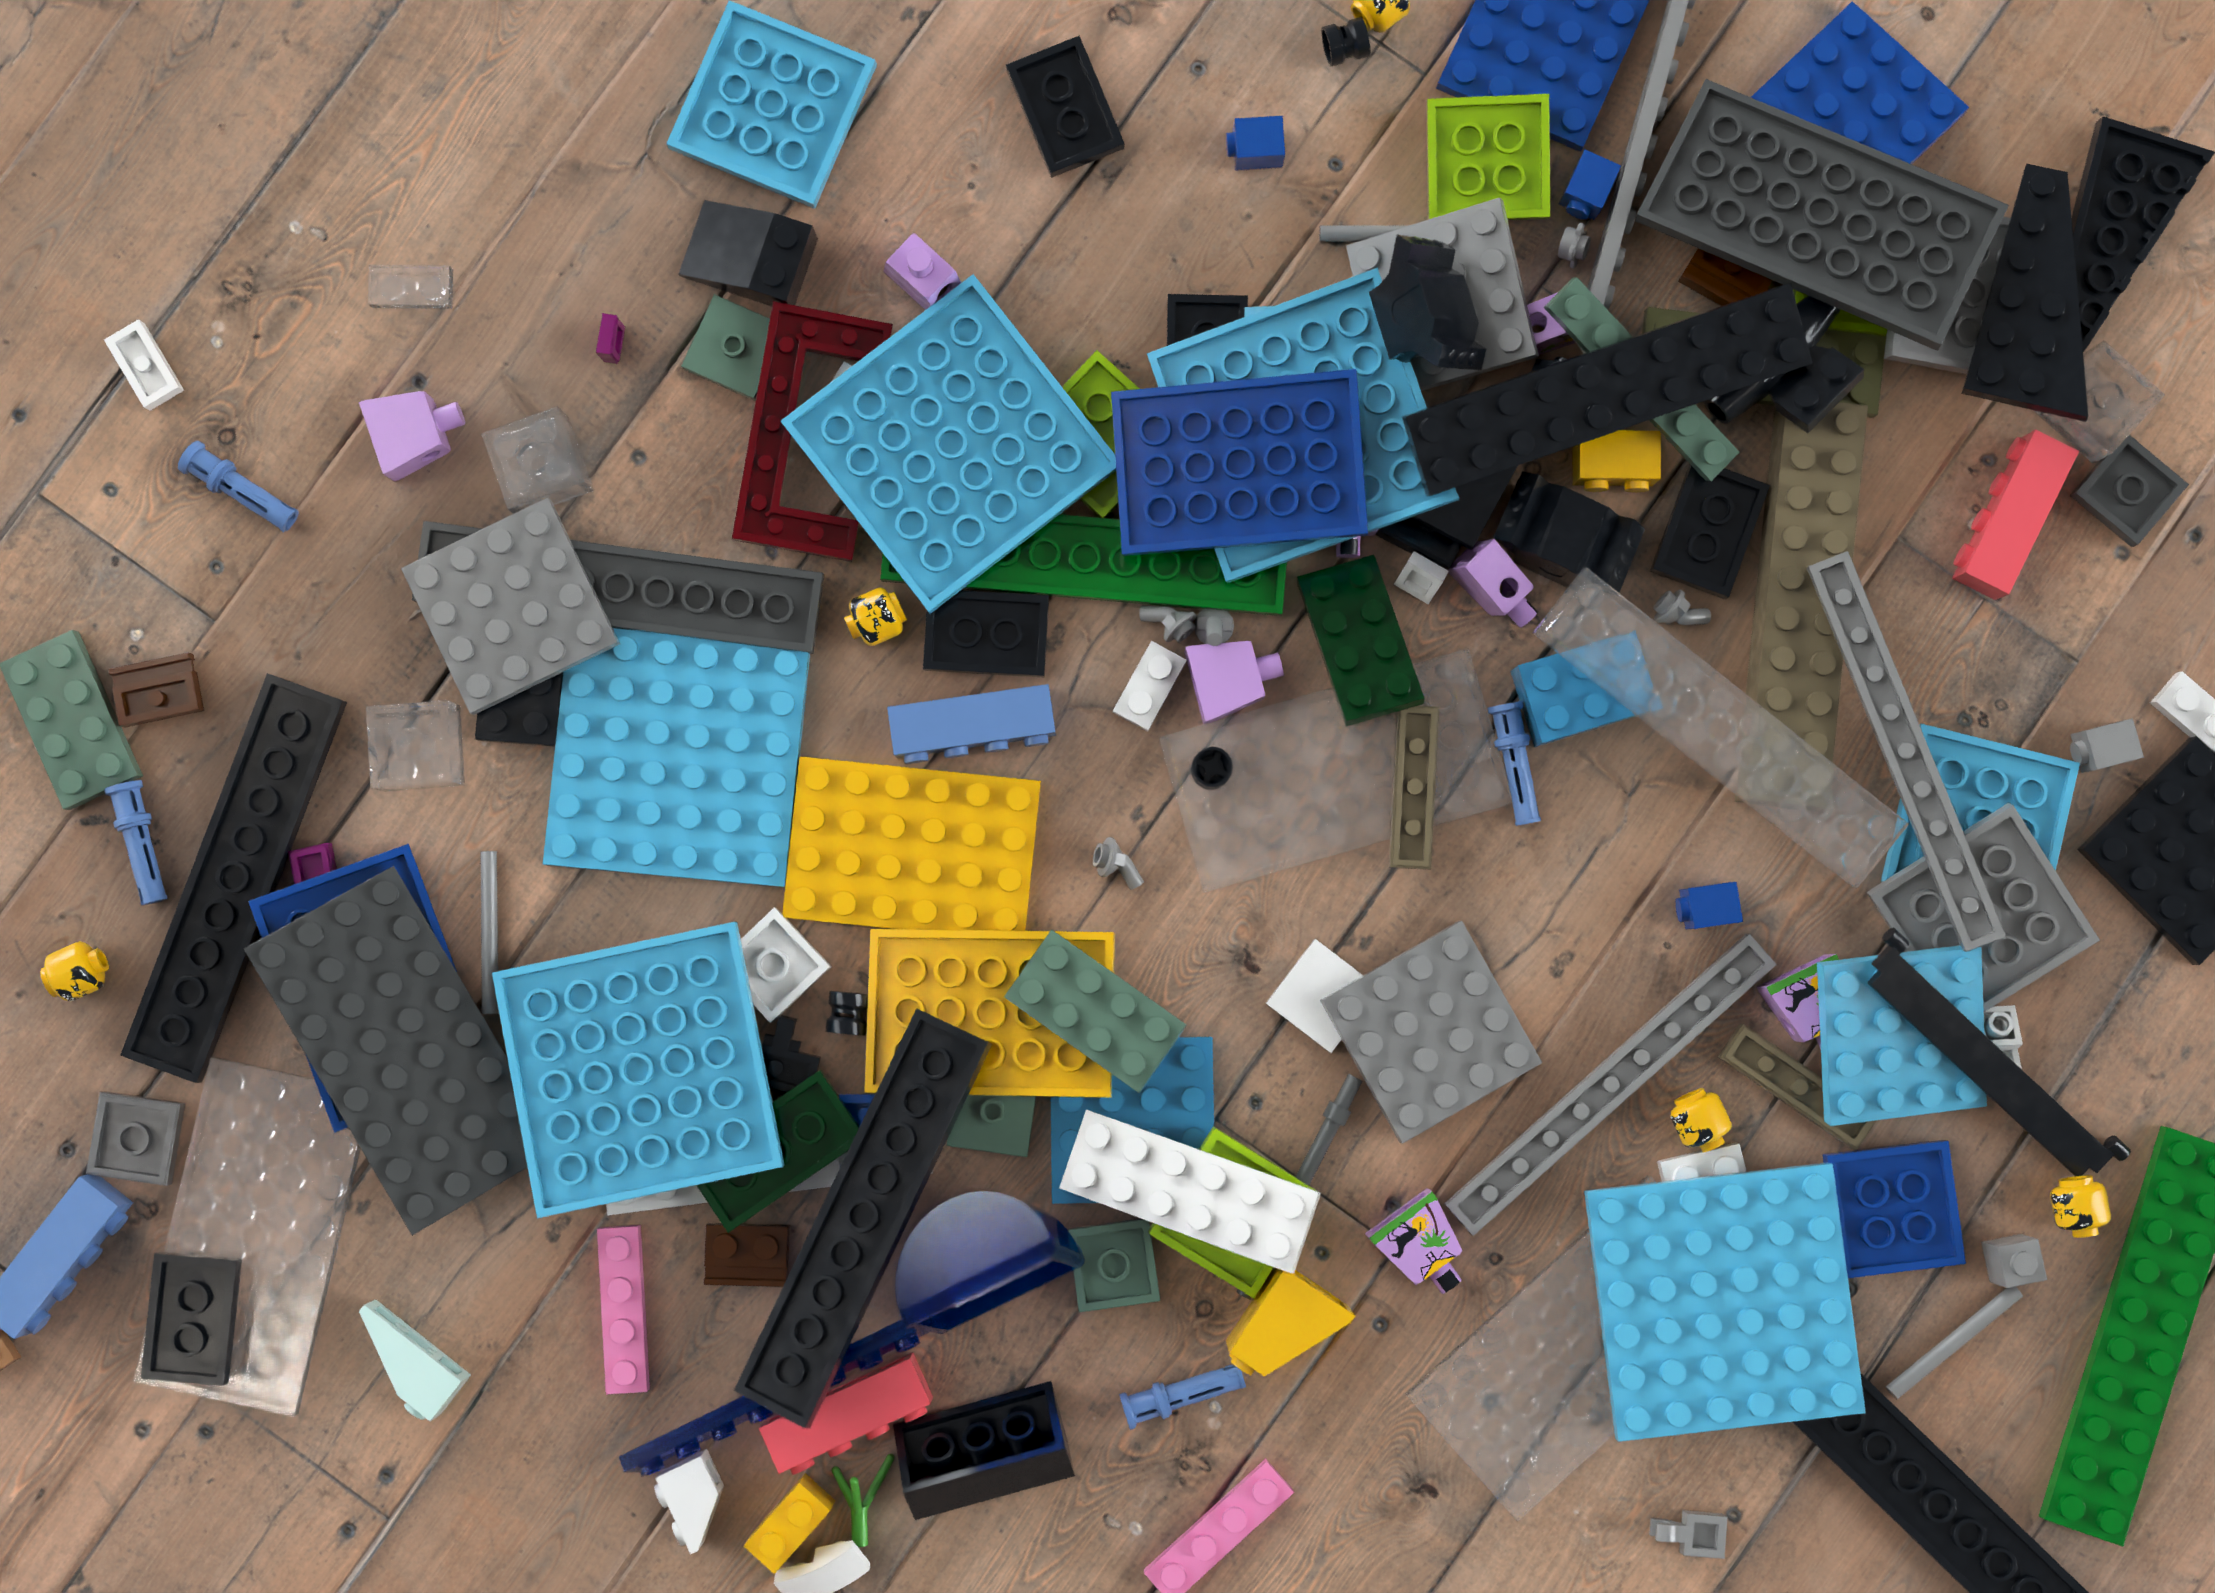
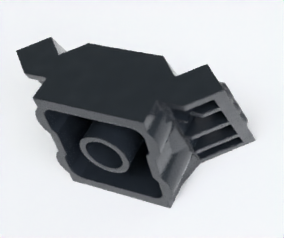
[1369,234,1487,370]
[1493,471,1645,596]

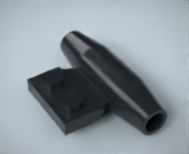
[1704,296,1864,433]

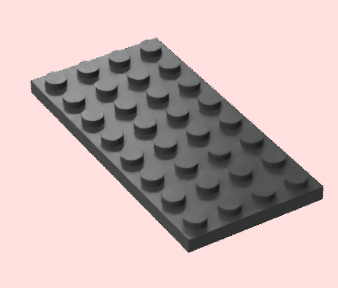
[1635,79,2009,351]
[244,866,527,1236]

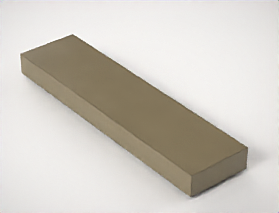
[1389,706,1439,870]
[1718,1024,1877,1151]

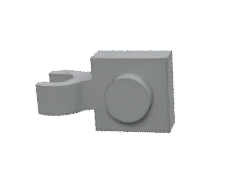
[1649,1510,1728,1559]

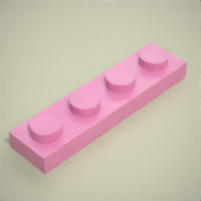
[597,1225,650,1395]
[1144,1459,1294,1593]

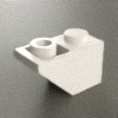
[654,1449,724,1554]

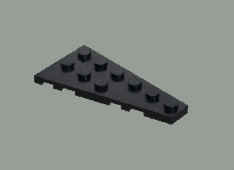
[2072,116,2215,352]
[1961,163,2089,422]

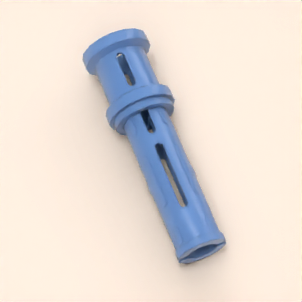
[178,441,299,532]
[1487,701,1541,826]
[104,780,168,906]
[1119,1364,1246,1430]

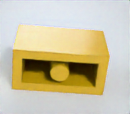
[1573,430,1661,493]
[744,1473,836,1574]

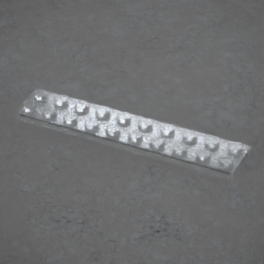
[1532,567,1909,889]

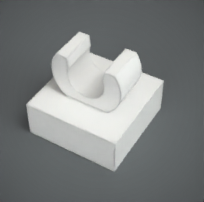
[1394,551,1449,604]

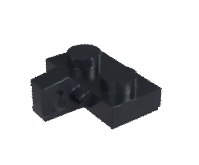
[761,1015,821,1092]

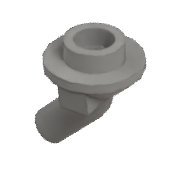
[1653,590,1711,625]
[1139,605,1197,643]
[1194,609,1234,646]
[1093,837,1144,890]

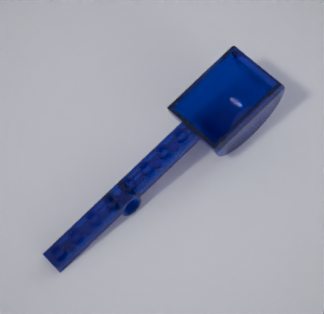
[619,1191,1085,1477]

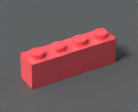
[1952,429,2079,600]
[759,1352,933,1475]

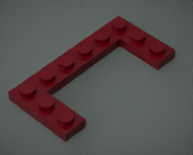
[732,301,893,562]

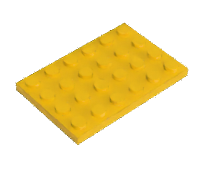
[782,756,1041,931]
[865,929,1115,1098]

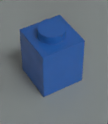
[1226,116,1285,170]
[1559,150,1622,220]
[1675,881,1743,930]

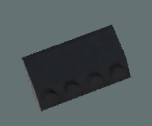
[893,1381,1075,1520]

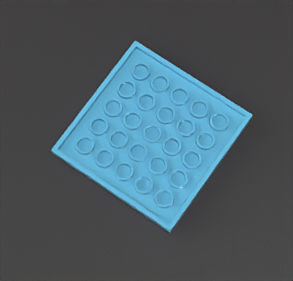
[1147,268,1459,583]
[781,274,1116,614]
[543,628,810,887]
[492,922,785,1218]
[1584,1163,1866,1442]

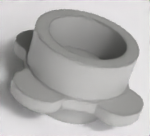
[1558,223,1591,269]

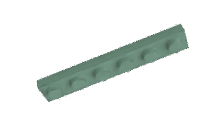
[1544,277,1740,481]

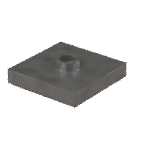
[86,1092,185,1186]

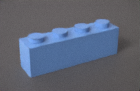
[887,684,1056,764]
[0,1174,134,1339]

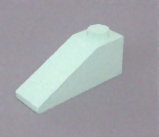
[359,1300,471,1421]

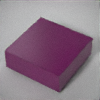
[596,313,625,364]
[288,842,337,884]

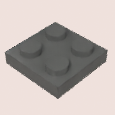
[2070,433,2189,547]

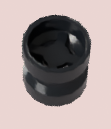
[1321,17,1370,66]
[1191,746,1233,790]
[825,991,868,1036]

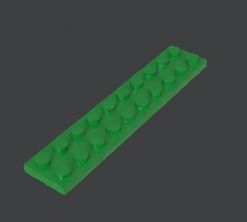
[880,514,1287,616]
[2039,1126,2215,1547]

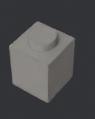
[2070,718,2144,773]
[1981,1234,2047,1288]

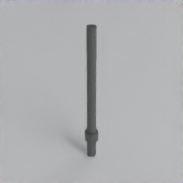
[1237,1074,1363,1300]

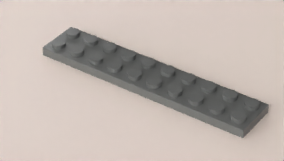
[412,521,825,654]

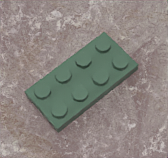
[0,630,143,810]
[1004,929,1187,1093]

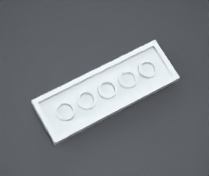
[1059,1110,1321,1273]

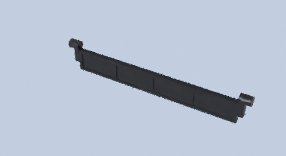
[1867,928,2131,1176]

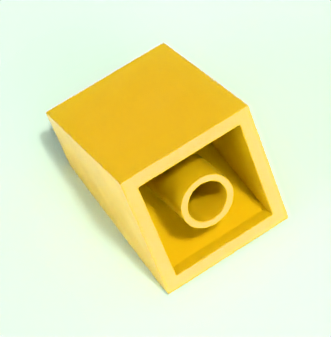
[1225,1267,1355,1377]

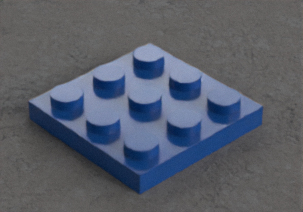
[1822,1140,1966,1278]

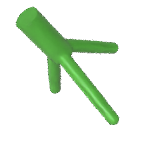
[832,1454,895,1547]

